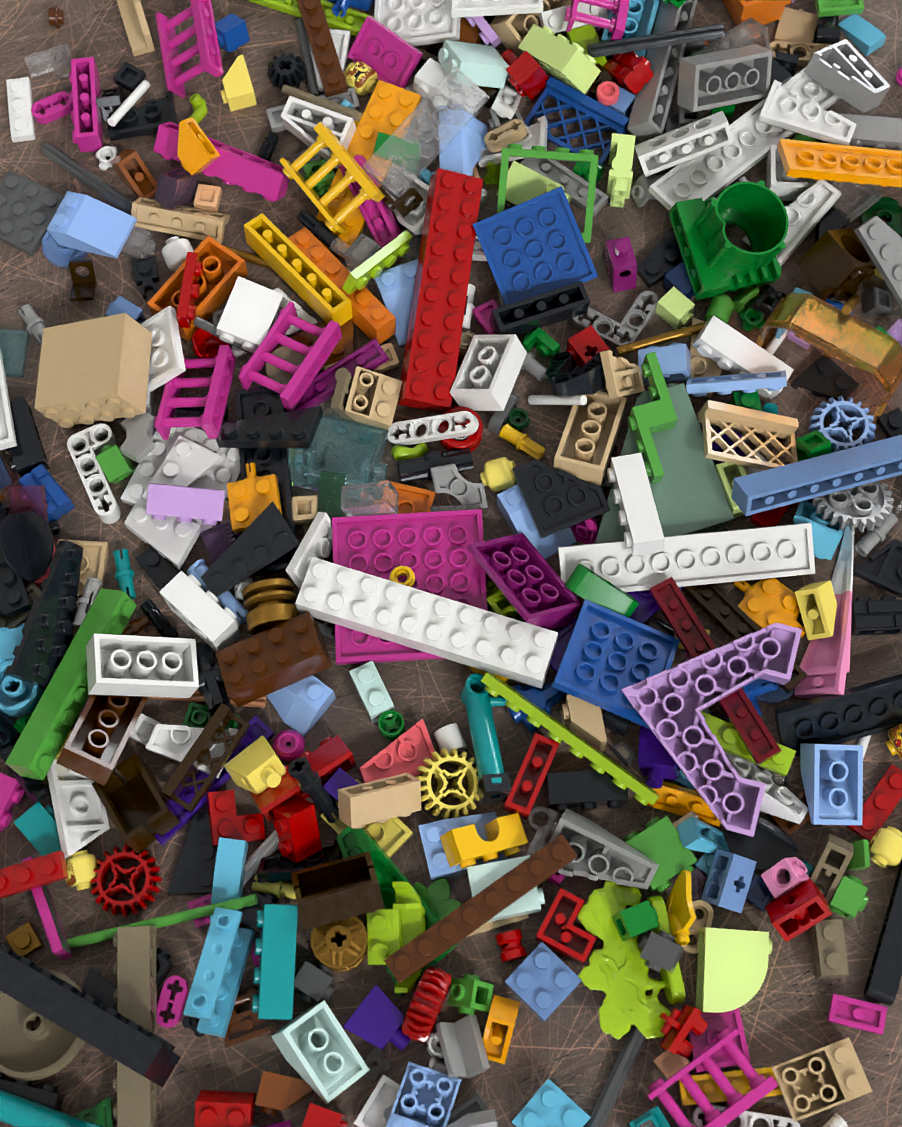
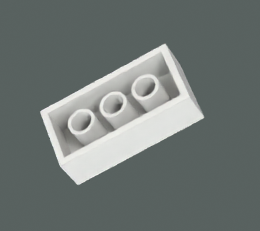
[86,634,199,698]

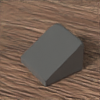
[862,286,893,315]

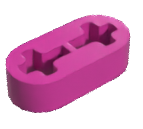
[31,91,73,124]
[157,976,189,1028]

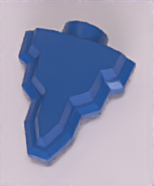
[507,682,566,734]

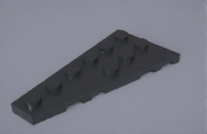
[4,540,83,689]

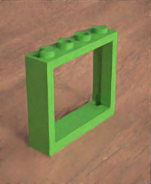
[497,144,598,244]

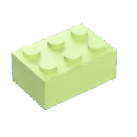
[518,24,601,94]

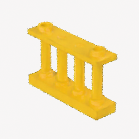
[279,122,385,234]

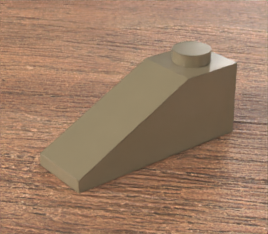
[809,833,854,904]

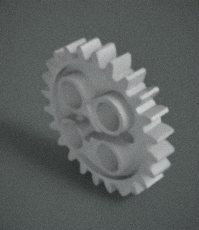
[812,480,894,532]

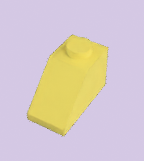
[220,55,257,112]
[795,580,837,640]

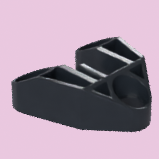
[545,350,615,395]

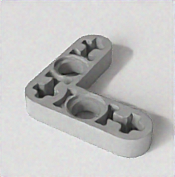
[572,291,659,349]

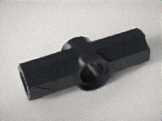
[397,448,473,483]
[196,642,231,715]

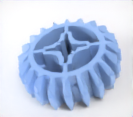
[808,396,876,453]

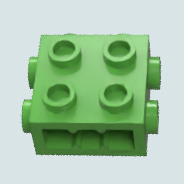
[623,816,697,893]

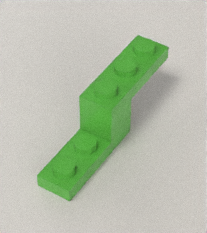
[627,352,678,484]

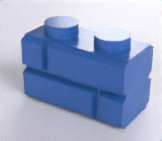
[18,464,75,521]

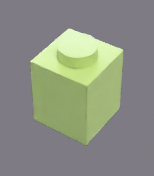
[655,287,695,330]

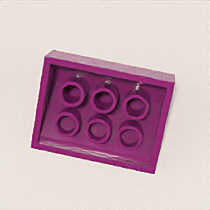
[467,533,582,630]

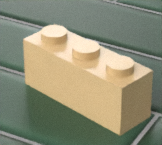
[338,773,421,829]

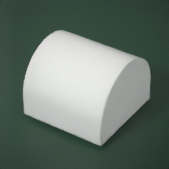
[434,723,468,753]

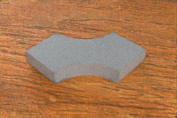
[119,412,156,463]
[430,463,488,510]

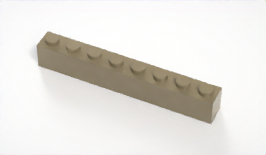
[113,926,157,1127]

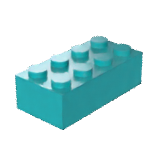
[251,904,298,1020]

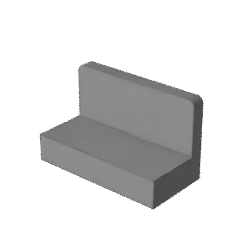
[436,1015,490,1078]

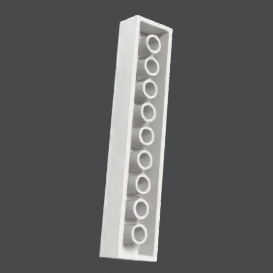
[295,557,558,689]

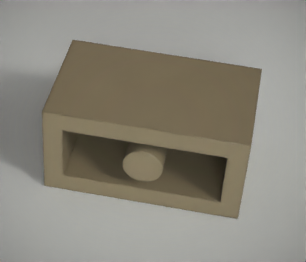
[810,919,849,979]

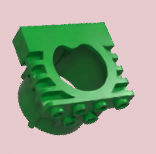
[668,180,789,300]

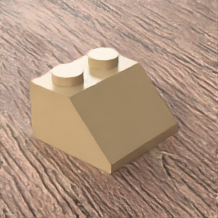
[560,695,607,753]

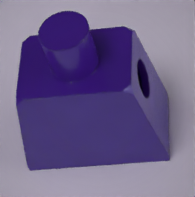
[638,725,681,789]
[343,985,412,1051]

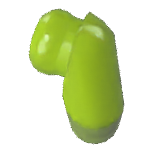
[189,93,208,124]
[391,443,429,461]

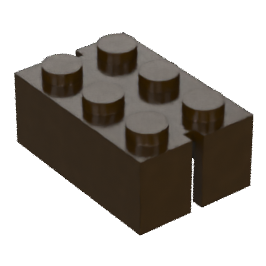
[92,753,181,853]
[291,851,384,930]

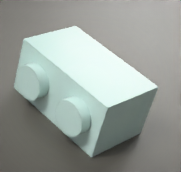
[349,661,395,724]

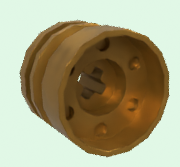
[242,578,299,636]
[311,916,368,972]

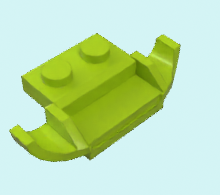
[367,882,426,993]

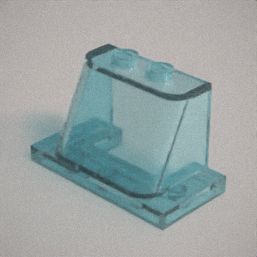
[288,415,389,506]

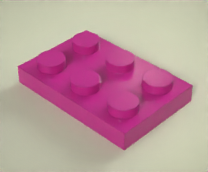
[347,16,423,89]

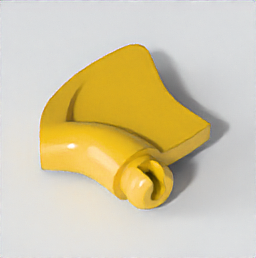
[666,870,696,946]

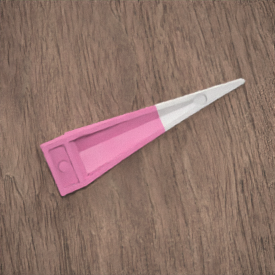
[794,526,855,699]

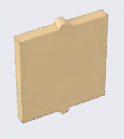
[774,7,818,43]

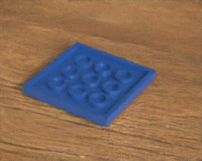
[472,186,598,305]
[552,599,680,729]

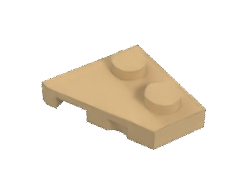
[600,350,645,399]

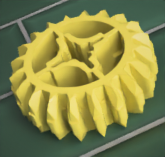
[416,748,479,819]

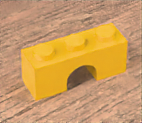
[440,813,528,869]

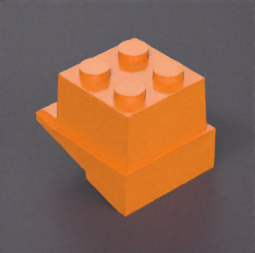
[722,0,791,33]

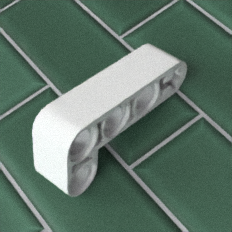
[67,423,121,524]

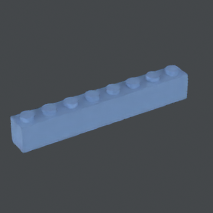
[731,435,902,516]

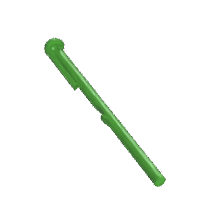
[66,894,258,949]

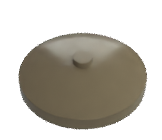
[0,969,85,1081]

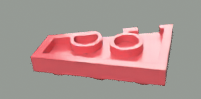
[358,718,441,783]

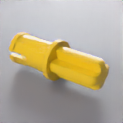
[499,423,546,460]

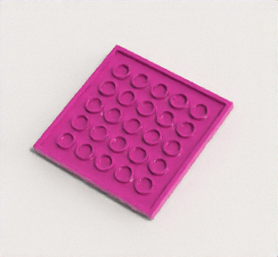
[332,509,488,665]

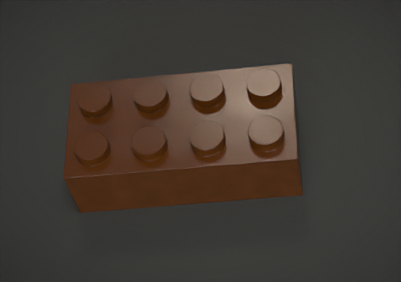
[215,611,332,707]
[56,694,148,786]

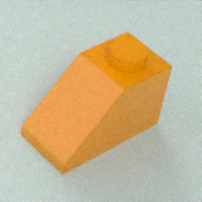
[177,117,221,175]
[483,995,520,1065]

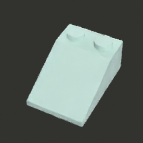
[271,1000,369,1104]

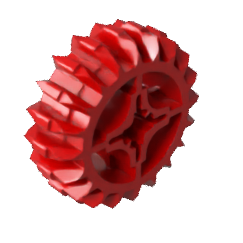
[90,844,162,917]
[402,966,452,1043]

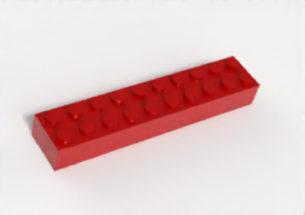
[397,168,483,414]

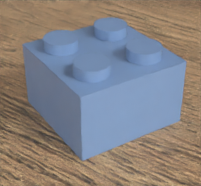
[504,942,582,1023]

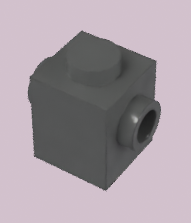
[639,930,684,973]
[294,961,336,1004]

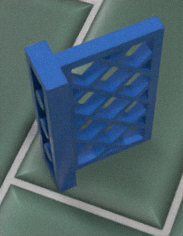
[524,76,629,166]

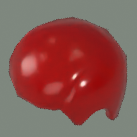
[191,328,229,358]

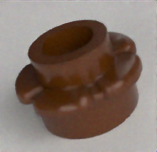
[48,5,64,28]

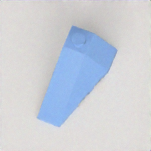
[439,109,488,176]
[266,675,336,737]

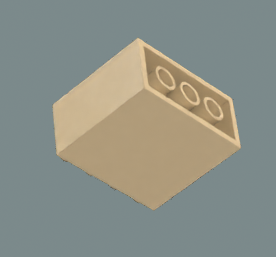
[34,313,152,428]

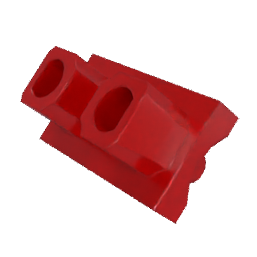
[659,1004,708,1058]

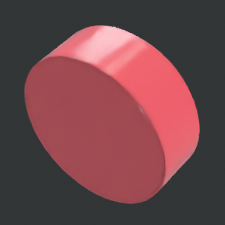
[596,81,620,106]

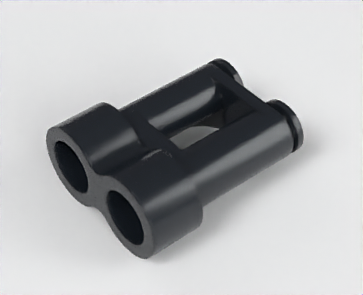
[751,285,787,318]

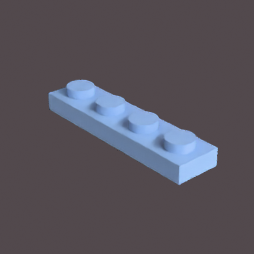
[686,370,787,397]

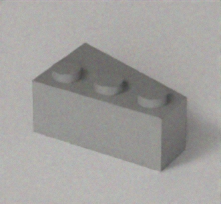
[804,39,891,113]

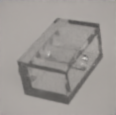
[341,480,399,517]

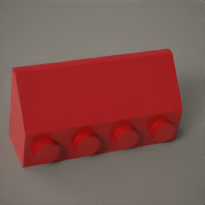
[250,735,357,824]

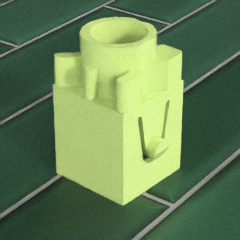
[496,161,571,206]

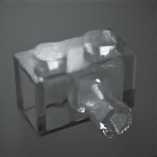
[330,233,381,288]

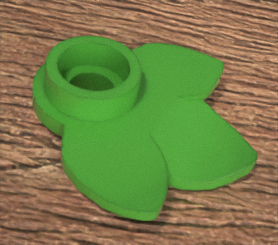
[413,878,462,920]

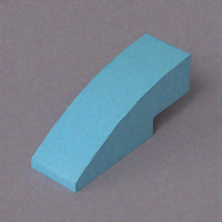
[210,837,248,922]

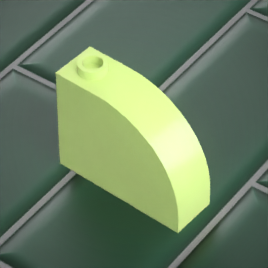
[696,927,772,1012]

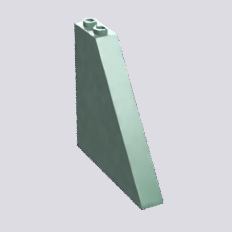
[595,383,734,543]

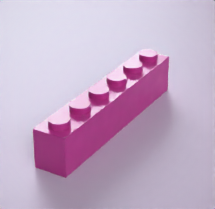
[153,121,290,202]

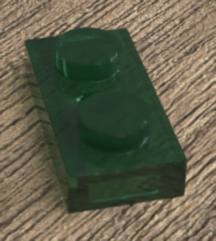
[317,471,347,521]

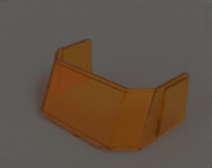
[756,293,902,420]

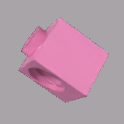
[761,857,809,898]

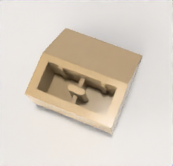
[344,366,403,434]

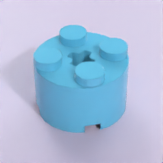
[0,660,45,717]

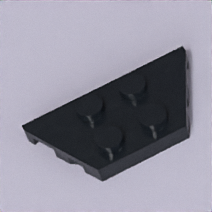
[853,539,902,598]

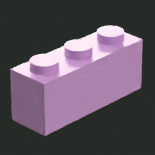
[146,483,225,525]

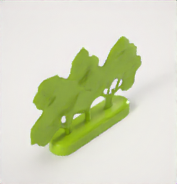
[578,880,685,1039]

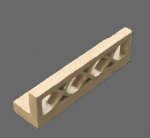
[117,0,155,57]
[131,197,230,244]

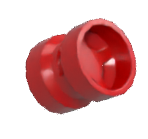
[495,929,527,963]

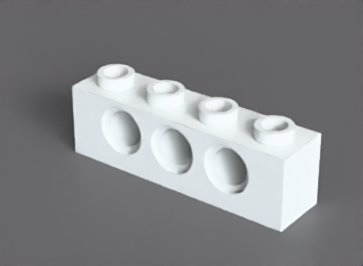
[634,111,734,177]

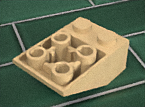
[771,1037,872,1122]

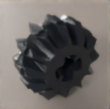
[267,52,306,92]

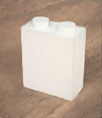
[216,276,283,353]

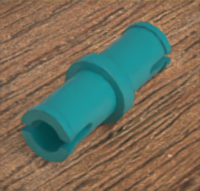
[112,549,137,600]

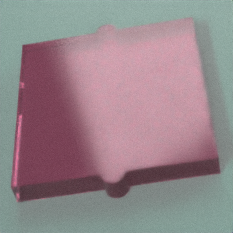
[9,485,49,525]

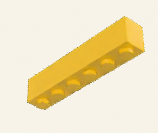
[244,213,352,326]

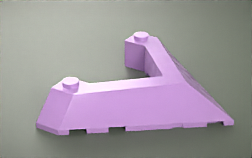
[621,623,802,837]

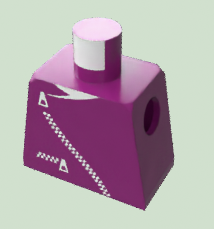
[602,237,637,293]

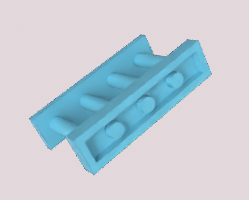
[183,907,255,1038]

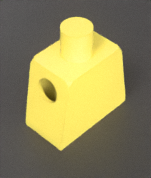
[224,735,286,794]

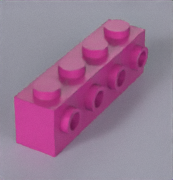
[69,57,104,153]

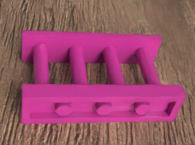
[155,0,223,98]
[564,0,630,41]
[238,301,342,411]
[154,345,237,440]
[646,1028,778,1127]

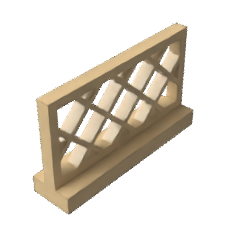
[698,400,799,470]

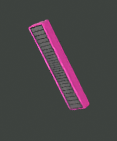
[22,856,72,961]

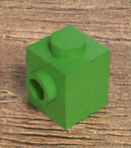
[95,444,135,484]
[828,875,869,920]

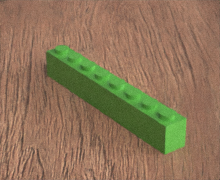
[5,588,137,781]

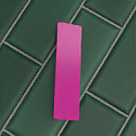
[339,155,402,249]

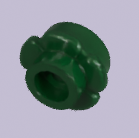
[506,408,530,432]

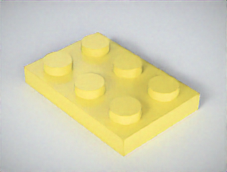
[320,779,413,858]

